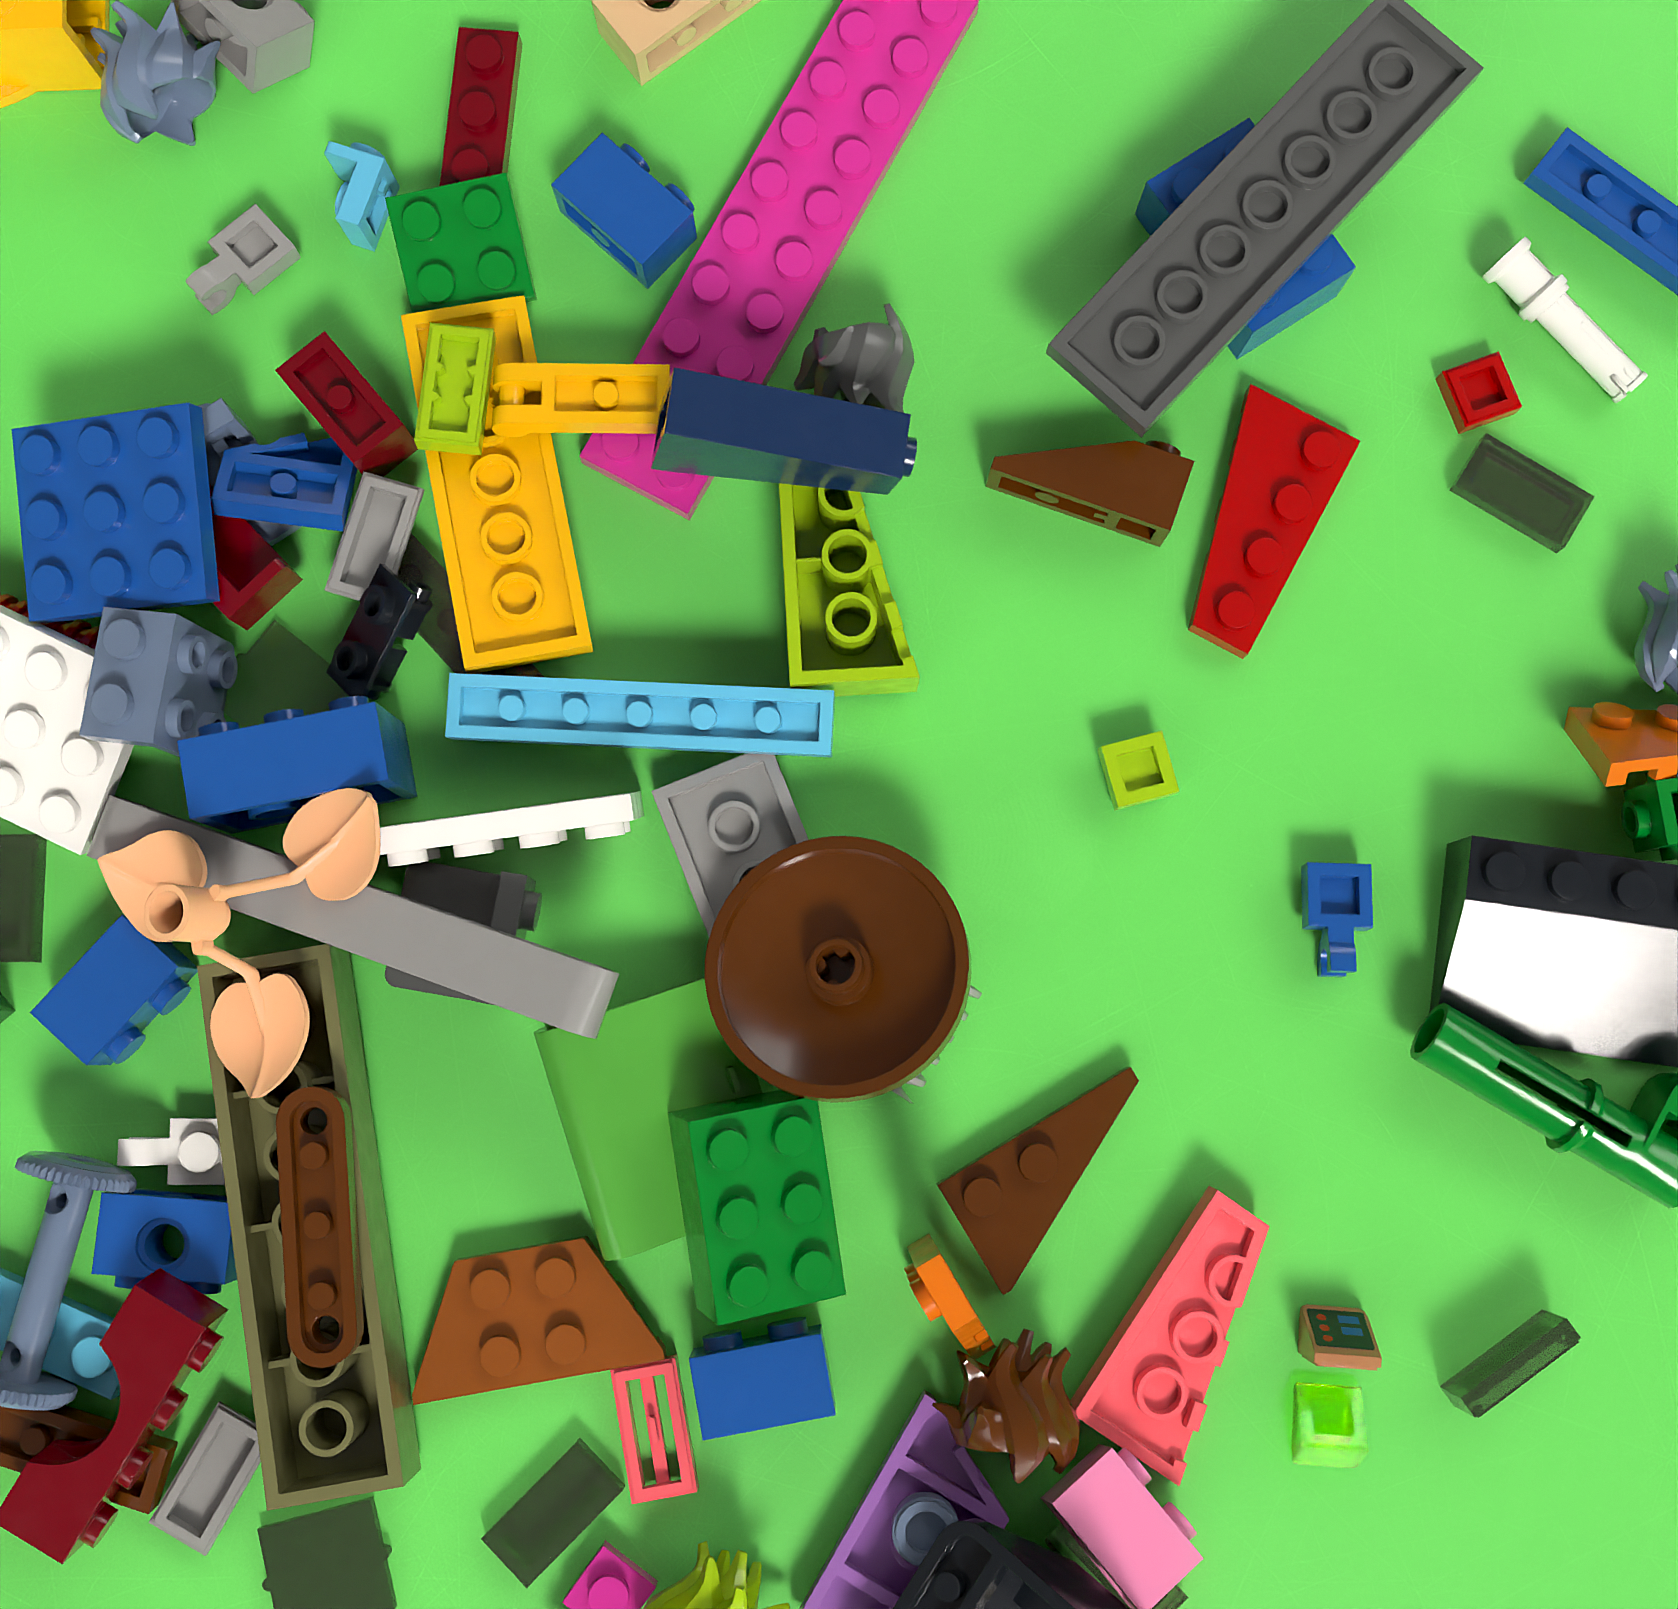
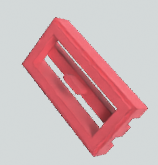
[610,1354,699,1504]

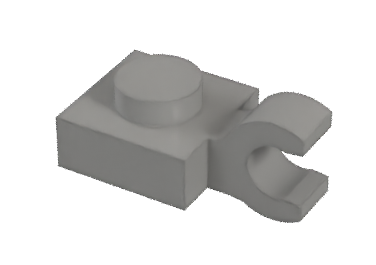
[185,204,301,315]

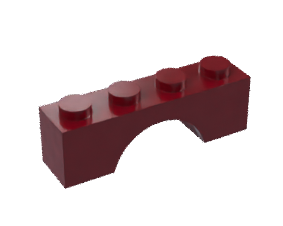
[0,1268,229,1565]

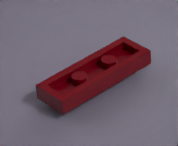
[439,27,523,186]

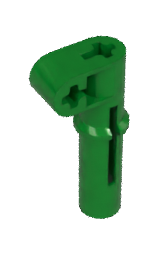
[1410,1003,1678,1208]

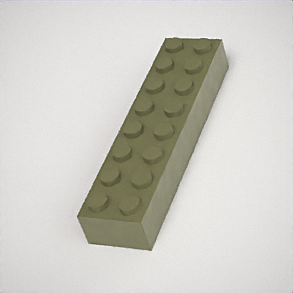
[197,944,421,1511]

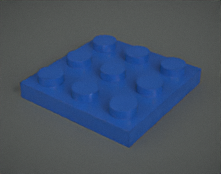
[12,402,220,624]

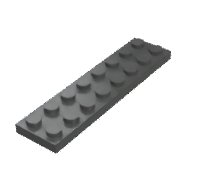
[1046,0,1484,438]

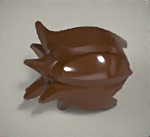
[932,1329,1080,1483]

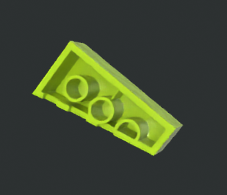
[779,483,920,697]

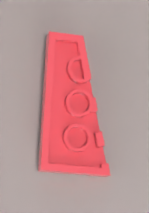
[1070,1186,1270,1486]

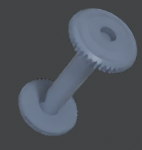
[0,1151,137,1410]

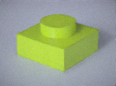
[1097,731,1179,811]

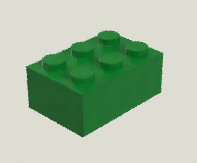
[668,1090,846,1326]

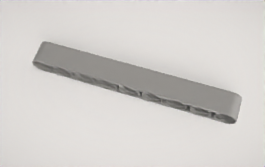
[86,795,620,1039]

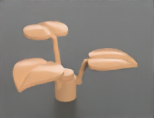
[97,788,381,1098]

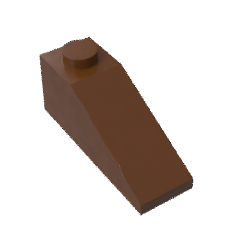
[986,440,1195,547]

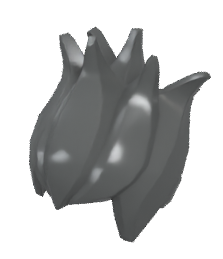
[794,303,914,413]

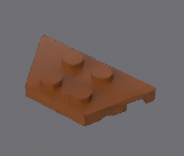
[412,1236,667,1405]

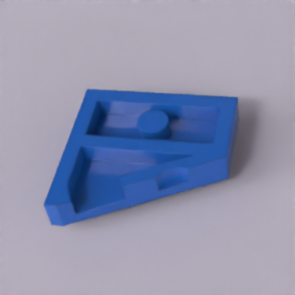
[211,433,357,532]

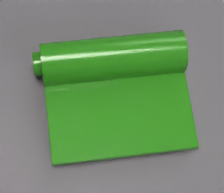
[534,977,762,1261]

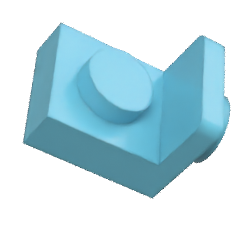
[324,141,400,252]

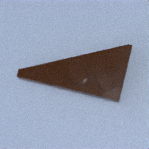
[936,1067,1139,1295]

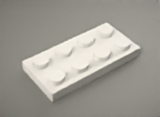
[380,791,644,867]

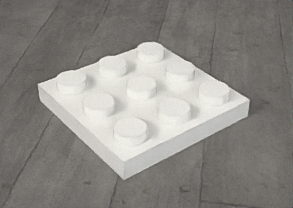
[0,605,134,855]

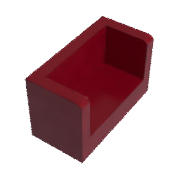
[275,331,418,477]
[209,484,303,631]

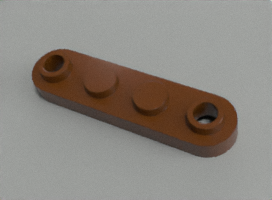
[276,1086,364,1368]

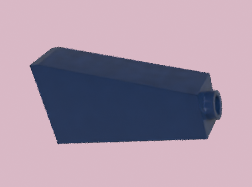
[651,367,917,495]

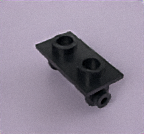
[326,563,433,700]

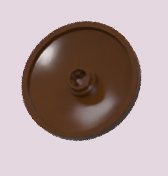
[705,836,972,1103]

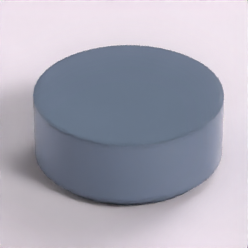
[891,1491,958,1567]

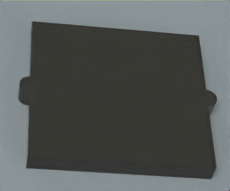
[222,620,349,728]
[257,1496,397,1609]

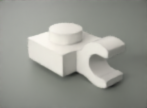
[117,1118,225,1185]

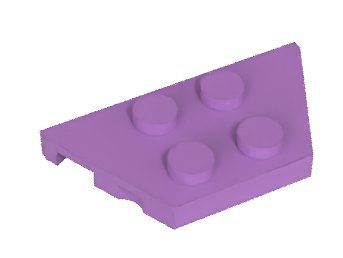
[799,1390,1009,1609]

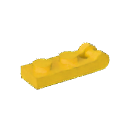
[492,363,671,437]

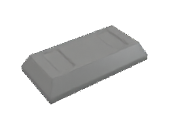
[324,471,425,601]
[149,1401,261,1556]

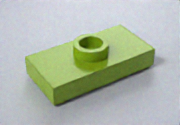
[414,322,496,455]

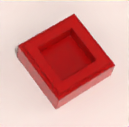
[1435,351,1522,434]

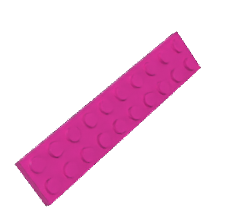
[579,0,979,521]

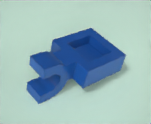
[1301,862,1373,977]

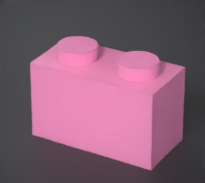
[1041,1444,1204,1609]

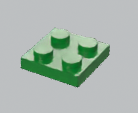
[385,173,537,313]

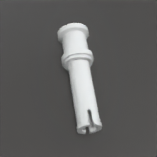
[1482,236,1648,404]

